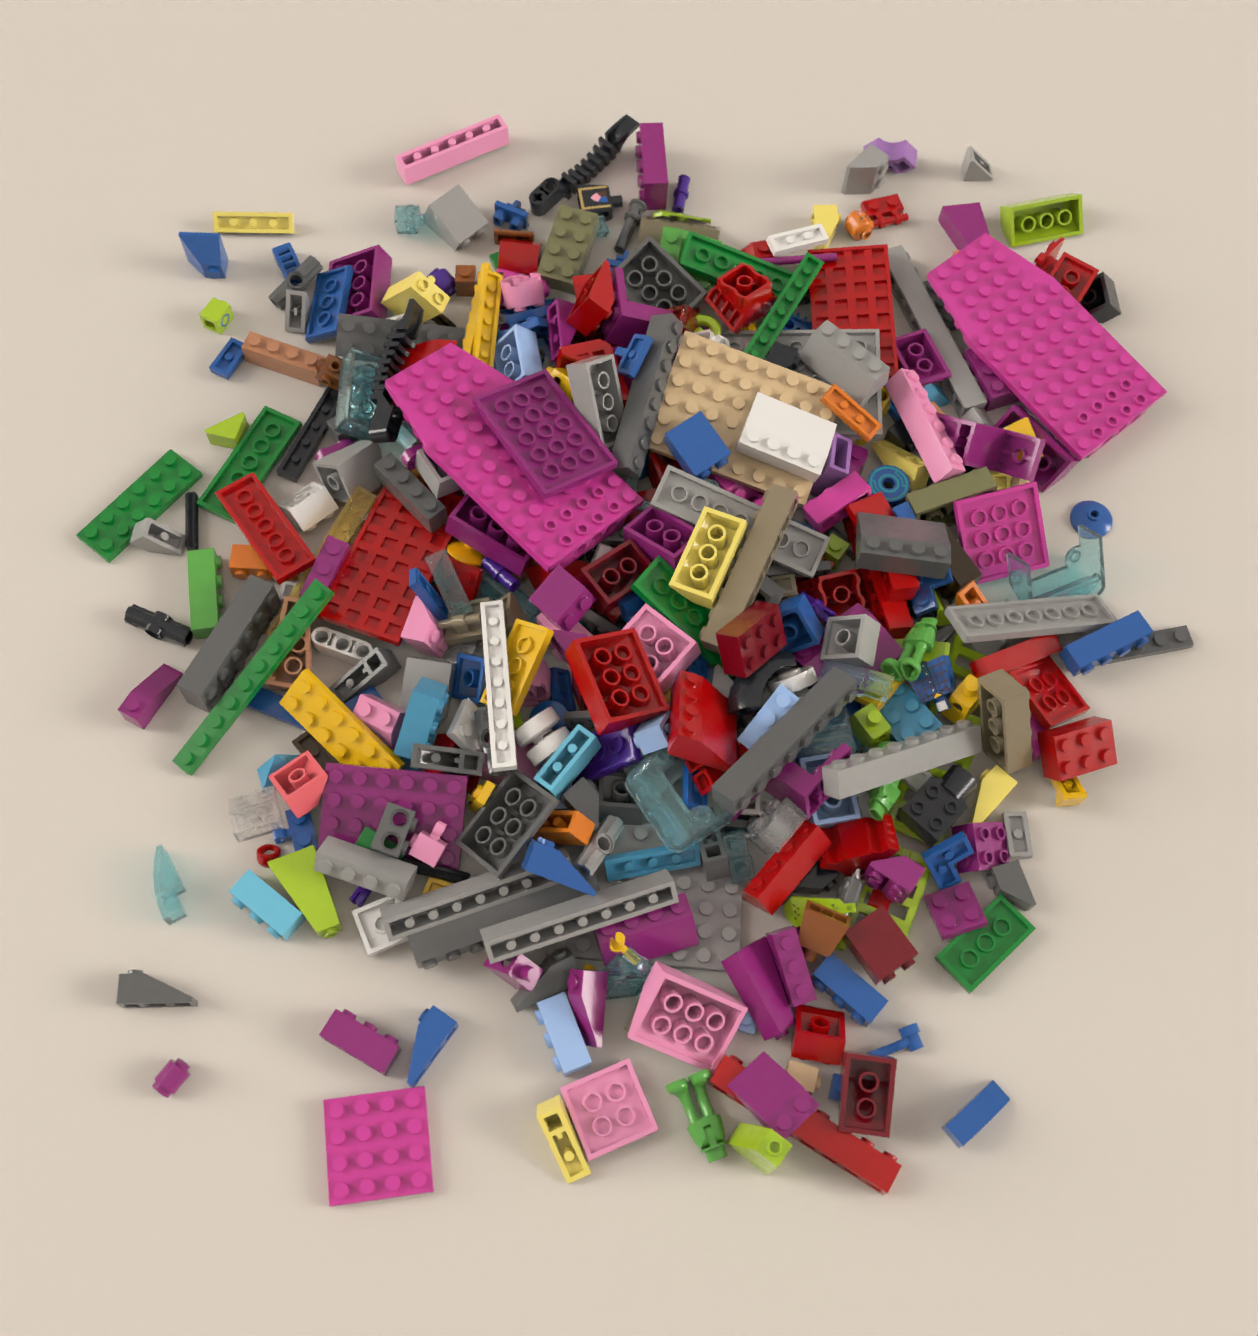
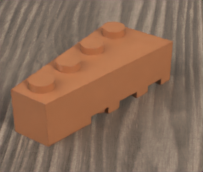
[265,596,313,691]

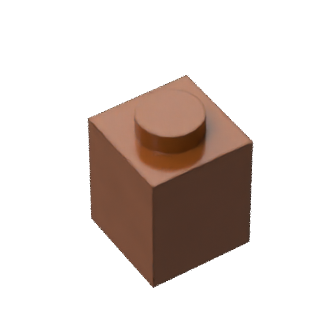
[455,265,477,297]

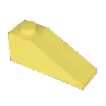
[811,205,841,249]
[871,440,929,491]
[968,765,1018,824]
[536,1095,591,1184]

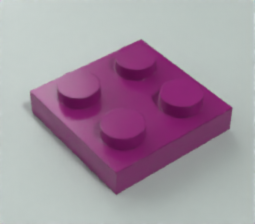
[924,881,988,941]

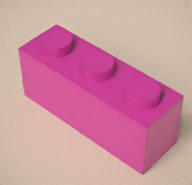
[803,471,872,534]

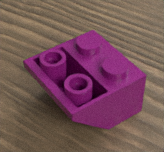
[861,856,926,905]

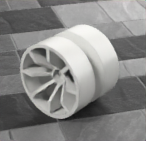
[768,666,818,704]
[514,706,570,767]

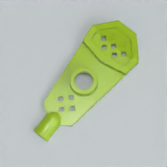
[653,209,711,223]
[783,896,856,927]

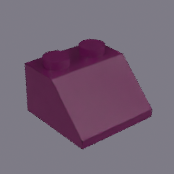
[528,565,597,632]

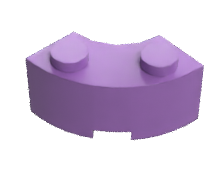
[863,138,917,174]

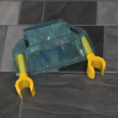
[584,932,651,1000]

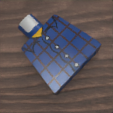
[909,655,956,713]

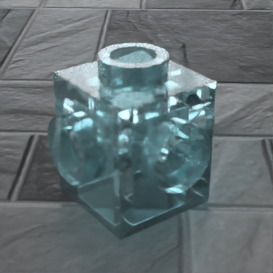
[394,205,425,235]

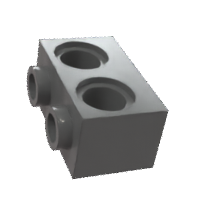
[370,802,418,859]

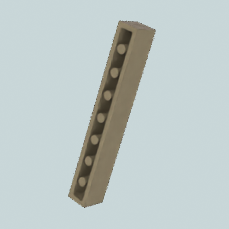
[699,483,799,654]

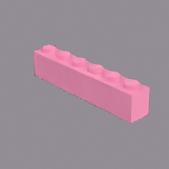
[396,114,509,186]
[885,368,966,483]

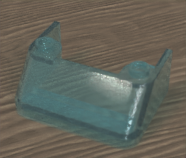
[1006,524,1105,600]
[625,747,735,853]

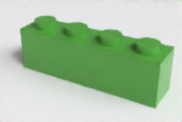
[187,548,225,639]

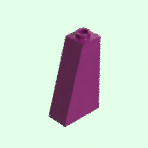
[938,202,990,250]
[721,936,795,1041]

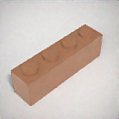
[241,331,326,387]

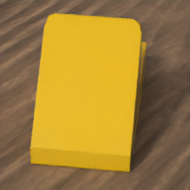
[1049,777,1087,807]

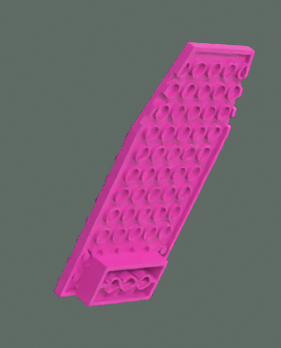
[926,233,1167,462]
[385,343,644,572]

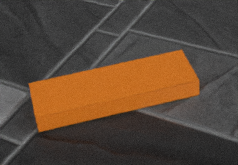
[819,383,882,443]

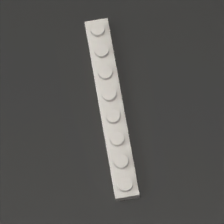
[480,600,517,772]

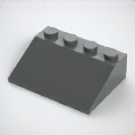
[618,235,708,322]
[855,512,951,579]
[455,769,560,879]

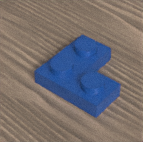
[911,567,954,617]
[921,831,974,890]

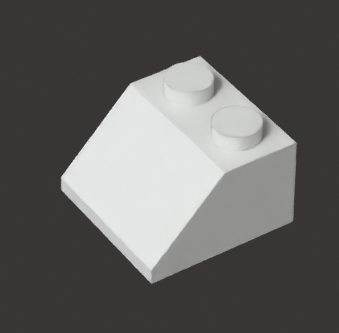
[278,482,339,532]

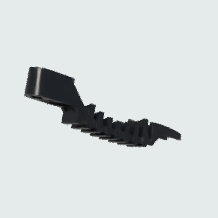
[529,114,640,217]
[369,299,424,444]

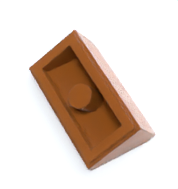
[494,229,535,245]

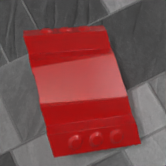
[705,262,778,335]
[796,569,872,622]
[819,814,900,877]

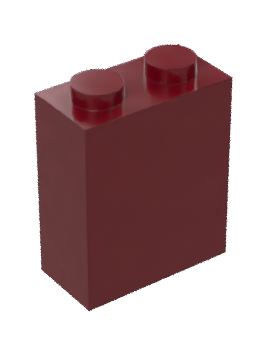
[842,905,919,985]

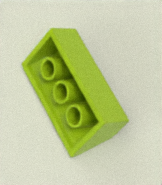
[1000,193,1083,248]

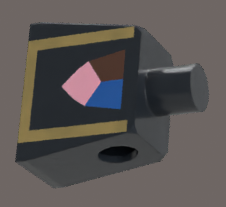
[577,184,623,223]

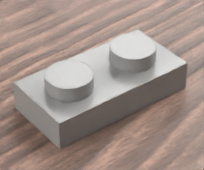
[1001,811,1033,859]

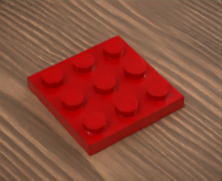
[1008,656,1090,731]

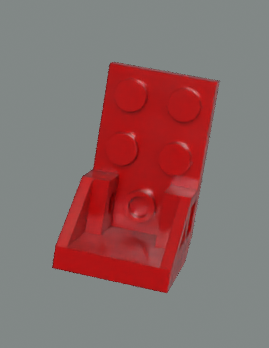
[555,339,629,408]

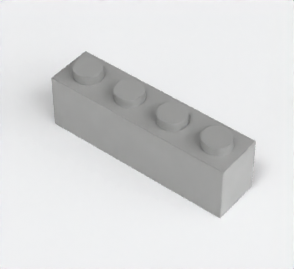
[314,835,418,902]

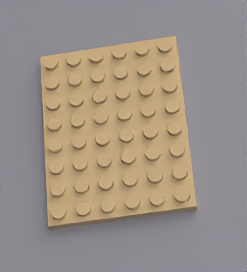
[648,330,845,507]

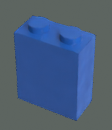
[663,411,731,480]

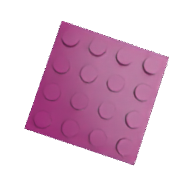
[953,482,1050,584]
[323,1086,434,1207]

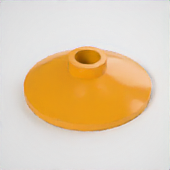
[447,541,486,566]

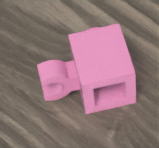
[408,820,448,867]

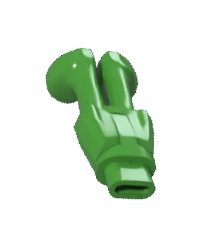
[880,617,938,682]
[867,741,901,821]
[666,1069,728,1163]

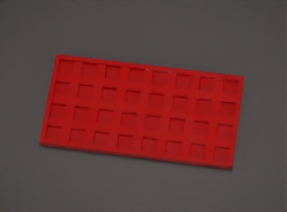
[808,244,899,380]
[317,484,463,646]

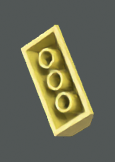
[669,506,748,609]

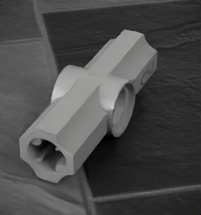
[573,815,624,879]

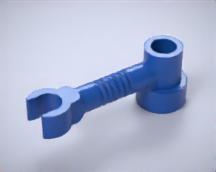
[867,1022,924,1056]

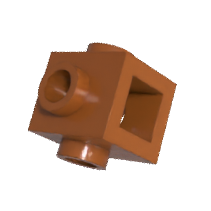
[315,354,351,390]

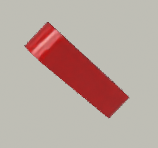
[968,634,1063,678]

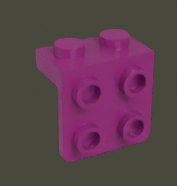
[951,822,1010,873]

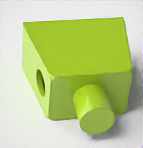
[845,703,891,752]

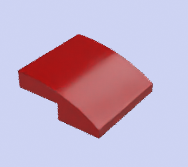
[845,492,895,535]

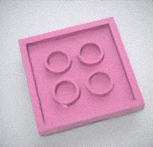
[560,1058,659,1162]

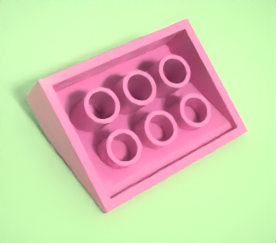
[622,604,701,694]
[627,961,748,1074]

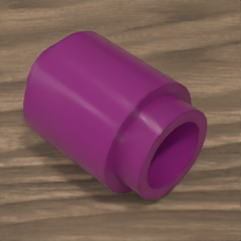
[152,1058,190,1098]

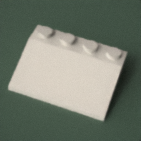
[735,392,837,483]

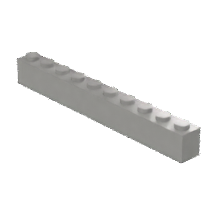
[888,245,987,418]

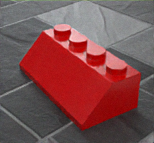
[742,819,832,915]

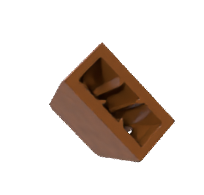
[798,899,851,962]

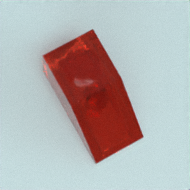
[666,304,698,335]

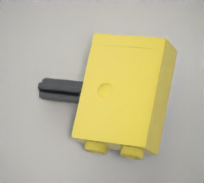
[381,271,456,327]

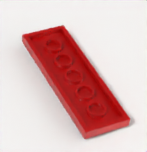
[215,472,316,585]

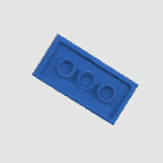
[305,265,354,344]

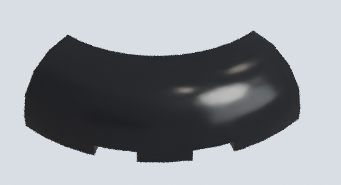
[728,650,797,715]

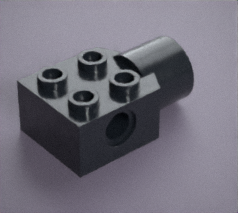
[896,765,977,848]

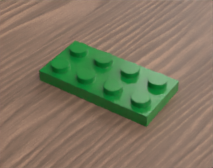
[934,894,1036,994]

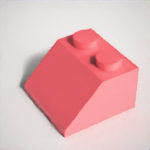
[268,750,328,819]

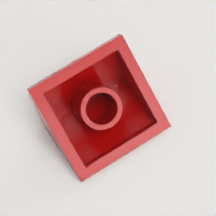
[498,238,543,276]

